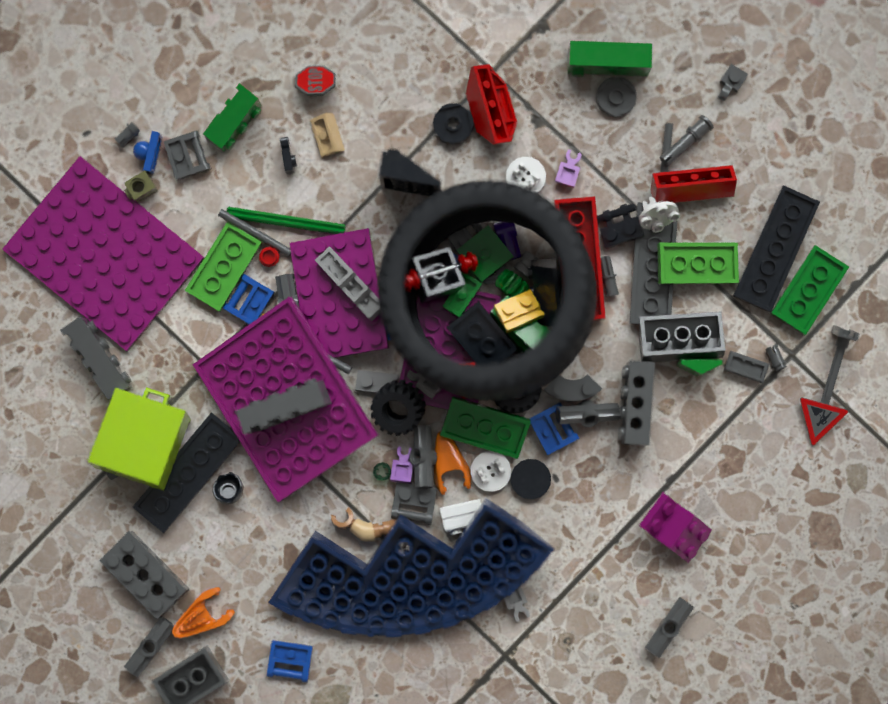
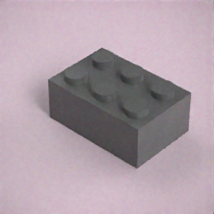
[152,645,229,704]

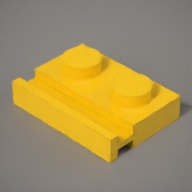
[493,289,544,333]

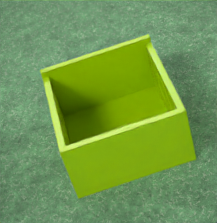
[88,387,191,491]

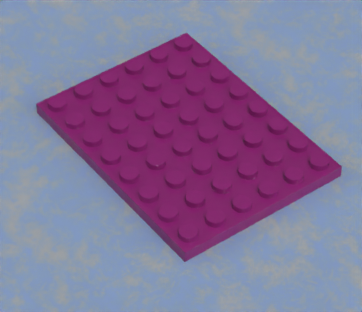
[2,156,205,352]
[193,297,379,502]

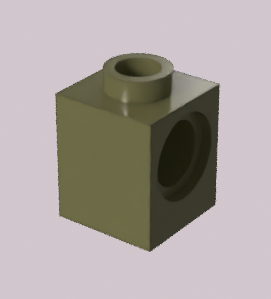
[124,170,158,203]

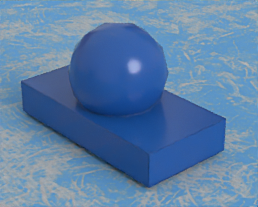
[133,131,162,175]

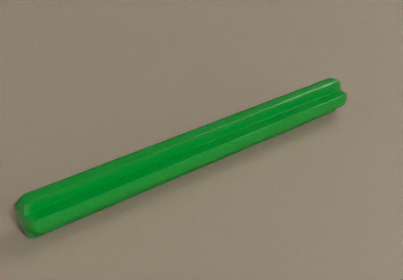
[226,207,346,234]

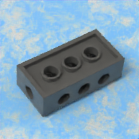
[618,361,655,446]
[99,531,190,619]

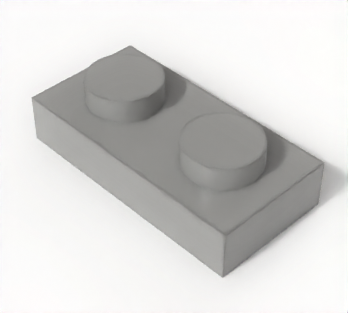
[355,370,399,393]

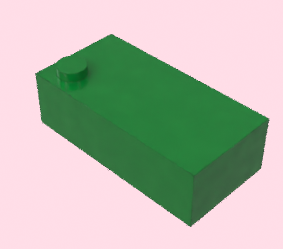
[567,41,652,77]

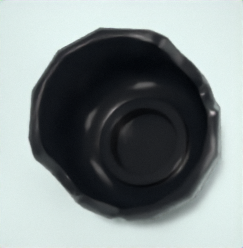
[212,472,244,504]

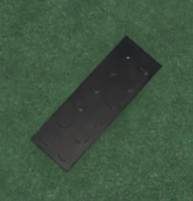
[733,185,820,313]
[133,412,240,533]

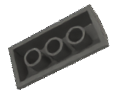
[639,312,726,362]

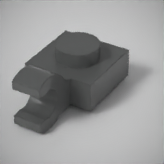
[718,64,748,101]

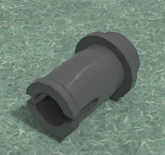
[114,122,140,147]
[765,344,787,372]

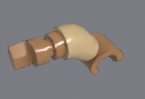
[331,507,396,542]

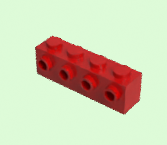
[650,165,737,203]

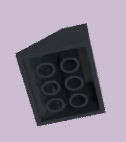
[378,149,442,197]

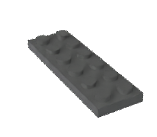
[629,202,678,325]

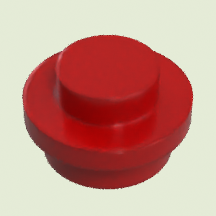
[259,247,280,267]

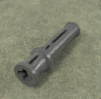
[660,115,714,167]

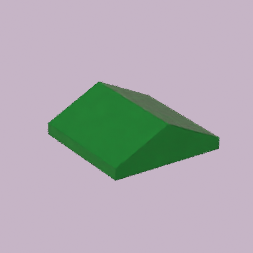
[676,360,723,376]

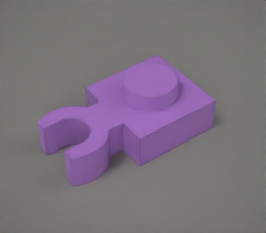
[390,446,413,484]

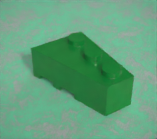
[203,83,262,152]
[490,295,549,353]

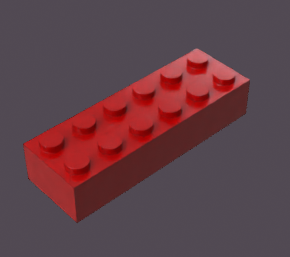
[553,196,606,321]

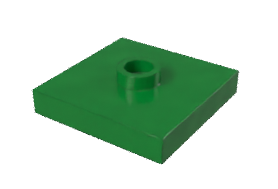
[457,225,514,282]

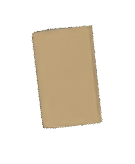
[310,113,345,158]

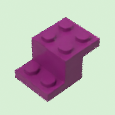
[639,492,712,563]

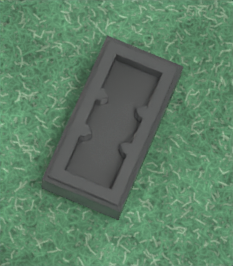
[724,351,769,383]

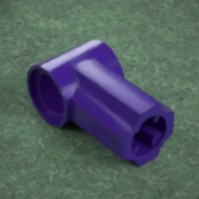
[493,222,521,260]

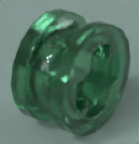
[373,462,391,481]

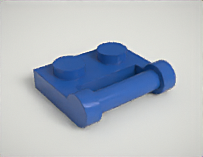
[223,274,275,324]
[529,402,579,455]
[267,640,313,683]

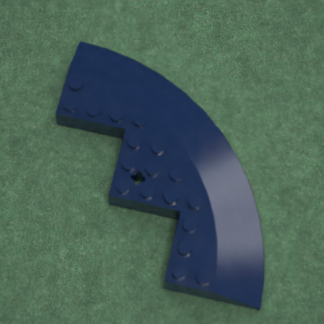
[268,498,555,637]

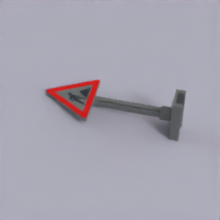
[800,325,860,445]

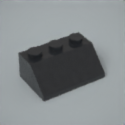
[528,258,560,327]

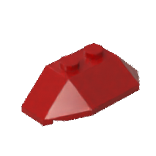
[466,64,517,145]

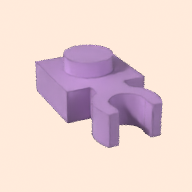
[555,150,581,188]

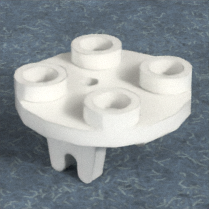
[506,157,546,193]
[639,197,680,233]
[471,451,511,492]

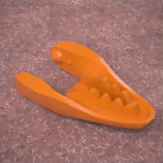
[434,431,472,495]
[172,587,235,638]

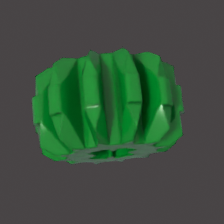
[495,269,530,298]

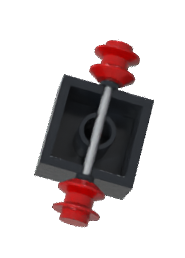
[404,247,478,303]

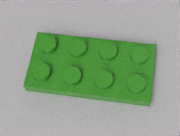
[185,221,262,312]
[657,242,739,284]

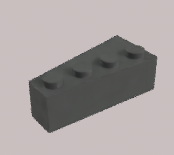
[60,316,132,401]
[236,378,332,434]

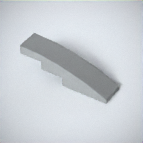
[315,246,381,321]

